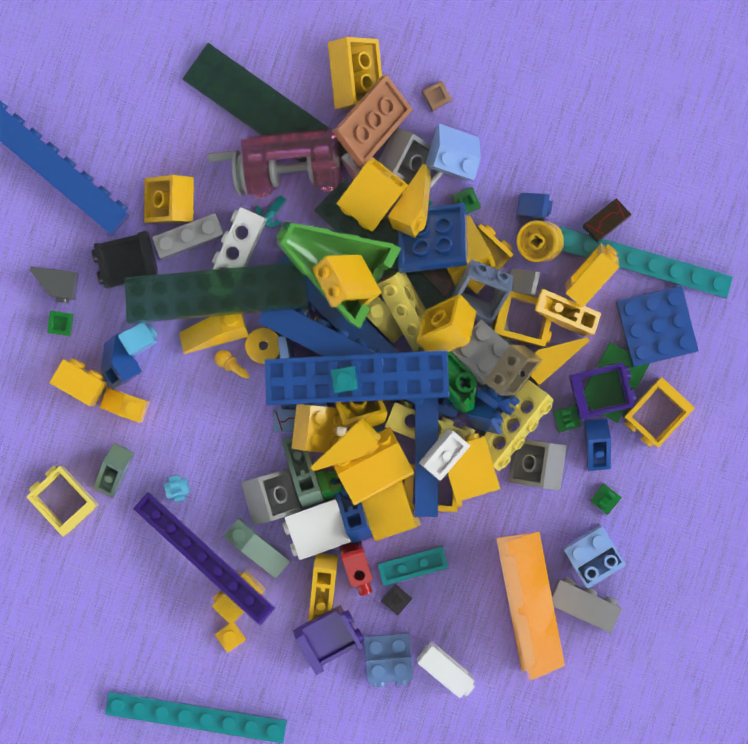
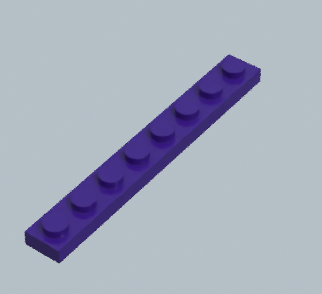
[133,492,275,625]

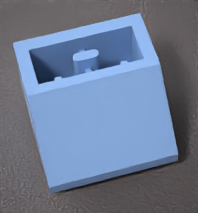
[562,525,626,589]

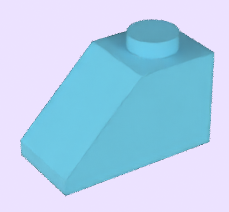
[118,322,158,356]

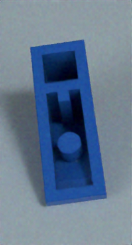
[332,478,373,544]

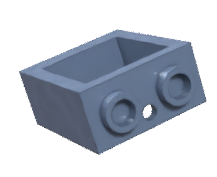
[450,260,514,326]

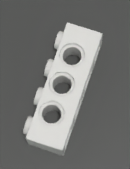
[203,207,267,301]

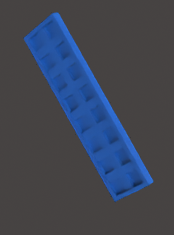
[265,350,450,405]

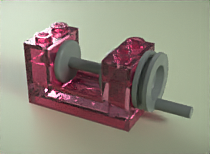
[208,128,344,198]

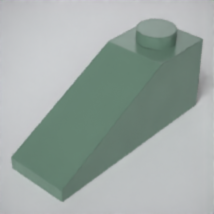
[281,436,325,508]
[223,518,291,578]

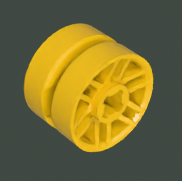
[517,221,564,262]

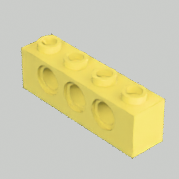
[377,270,426,352]
[484,380,554,471]
[385,400,476,441]

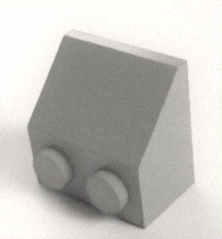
[378,128,432,185]
[509,439,567,490]
[241,468,303,526]

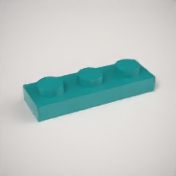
[377,546,449,586]

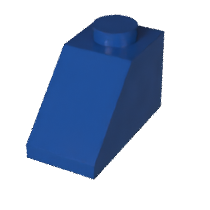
[585,419,611,471]

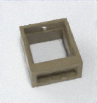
[483,345,542,396]

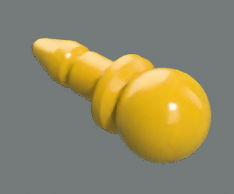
[214,350,250,379]

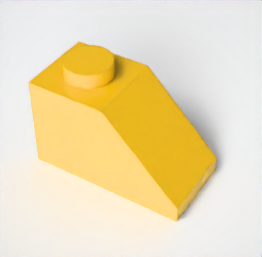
[100,387,150,423]

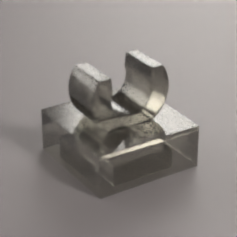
[381,583,413,615]

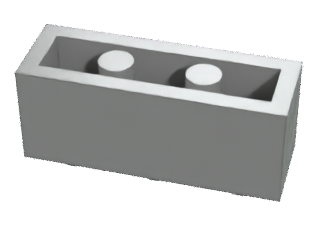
[152,213,224,260]
[551,577,622,633]

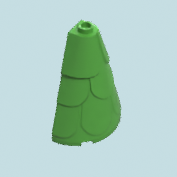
[276,223,401,328]

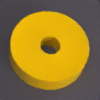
[245,328,280,364]

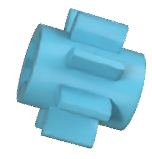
[164,474,190,503]

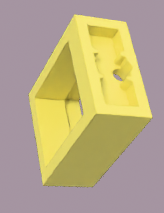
[26,465,99,537]

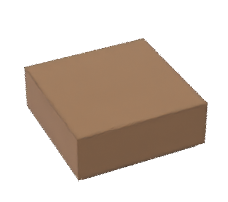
[422,80,452,112]

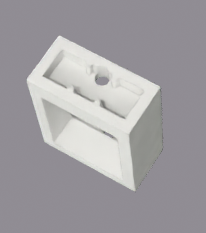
[417,641,475,698]

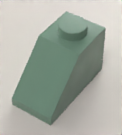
[93,443,134,498]

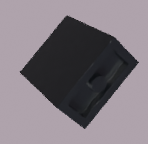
[92,231,159,289]

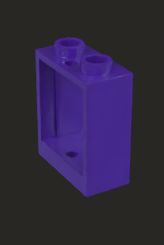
[569,362,637,419]

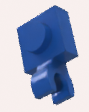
[476,384,520,415]

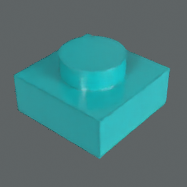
[331,366,359,393]

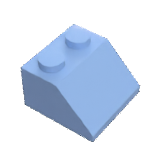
[425,124,481,181]

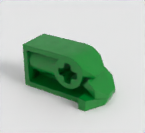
[447,351,477,413]

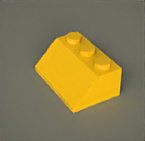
[328,37,382,110]
[333,427,414,505]

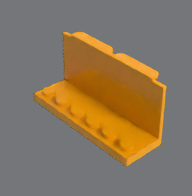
[496,531,565,680]

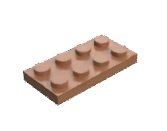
[332,75,413,167]

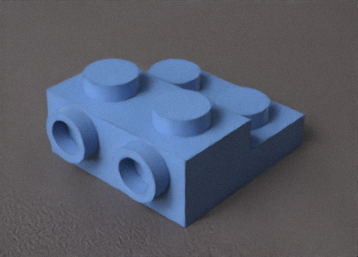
[364,632,413,687]

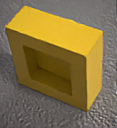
[215,622,246,653]

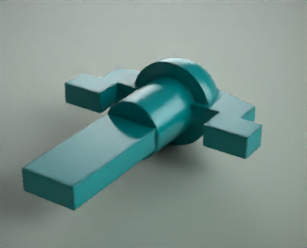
[255,195,287,229]

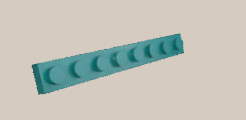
[559,226,733,299]
[105,691,287,743]

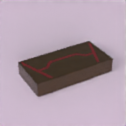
[582,198,632,243]
[420,268,456,297]

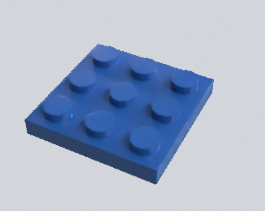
[398,202,468,273]
[616,286,699,368]

